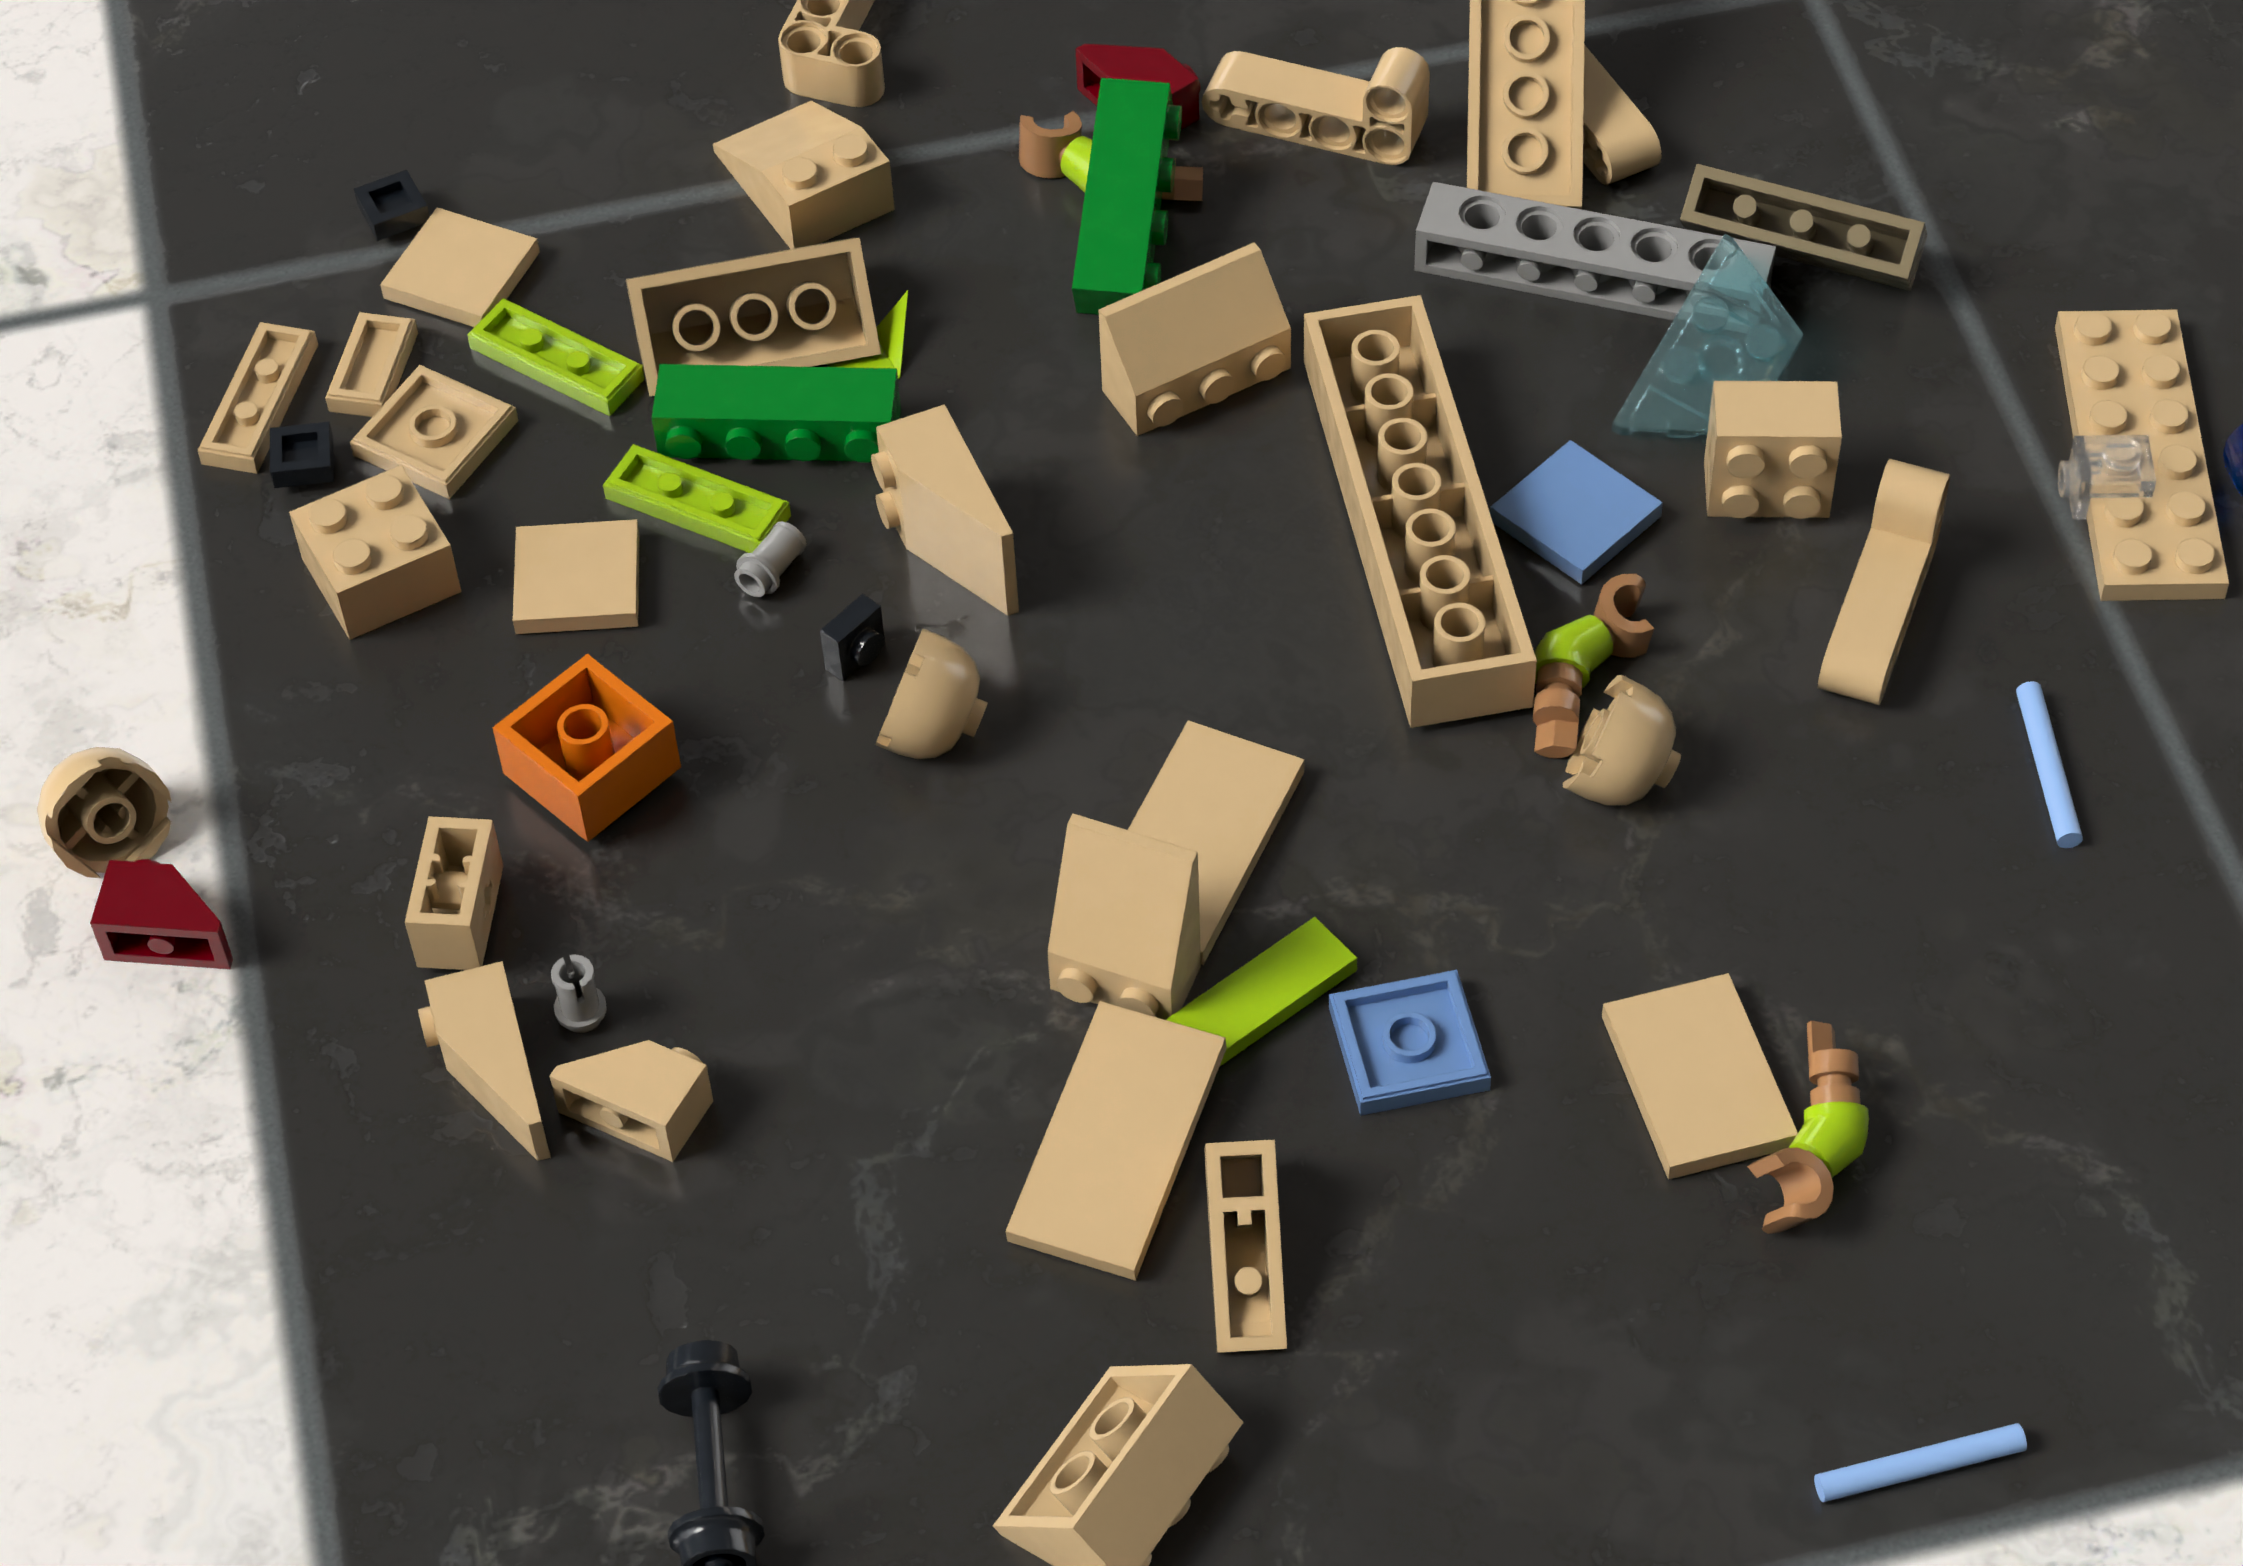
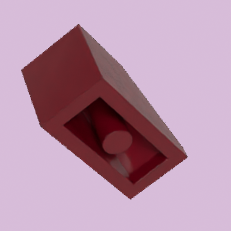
[1075,44,1201,130]
[90,859,233,970]

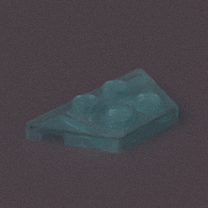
[1611,234,1804,438]

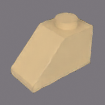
[549,1040,713,1162]

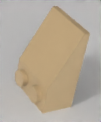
[713,101,895,249]
[871,404,1019,616]
[1048,814,1201,1020]

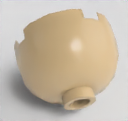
[875,628,988,759]
[1563,675,1681,805]
[37,747,171,878]

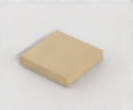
[380,207,540,327]
[350,365,518,499]
[513,519,640,634]

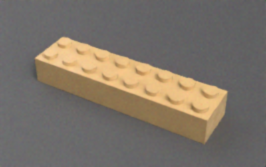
[1304,295,1537,728]

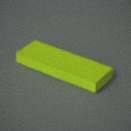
[467,298,645,416]
[603,444,791,553]
[1165,917,1357,1067]

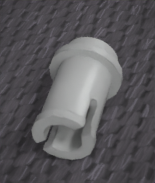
[734,521,807,597]
[551,954,607,1033]

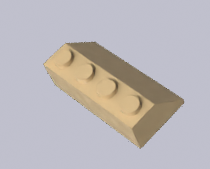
[626,238,881,396]

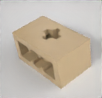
[405,816,504,970]

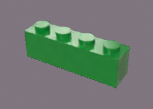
[1072,78,1182,315]
[651,364,901,463]

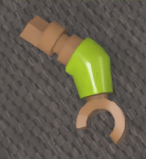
[1019,111,1203,201]
[1533,574,1654,758]
[1747,1020,1869,1234]

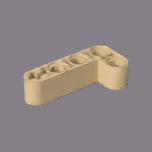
[778,0,885,107]
[1583,44,1661,185]
[1201,47,1430,165]
[1817,459,1951,705]

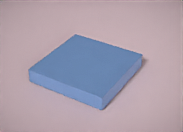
[1490,440,1663,585]
[1329,970,1491,1116]

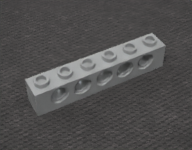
[1414,182,1776,337]

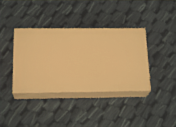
[325,312,418,417]

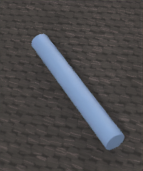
[2016,681,2083,848]
[1814,1423,2027,1502]

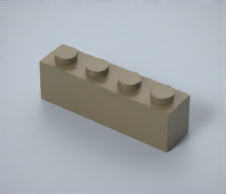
[1680,164,1928,291]

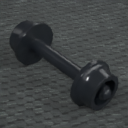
[657,1340,765,1566]

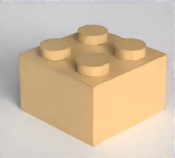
[1704,381,1842,519]
[289,465,462,640]

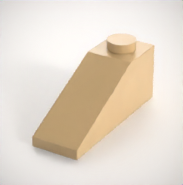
[418,961,551,1161]
[1204,1140,1287,1353]

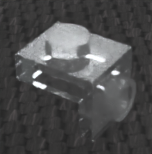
[2058,435,2156,519]

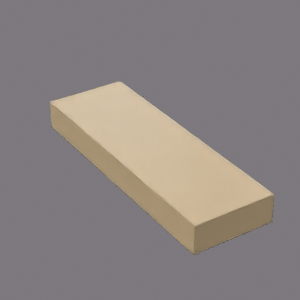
[198,322,318,474]

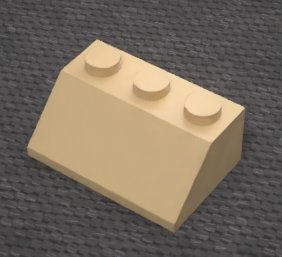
[1098,242,1291,436]
[993,1364,1244,1566]

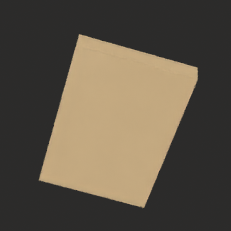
[1602,973,1798,1180]

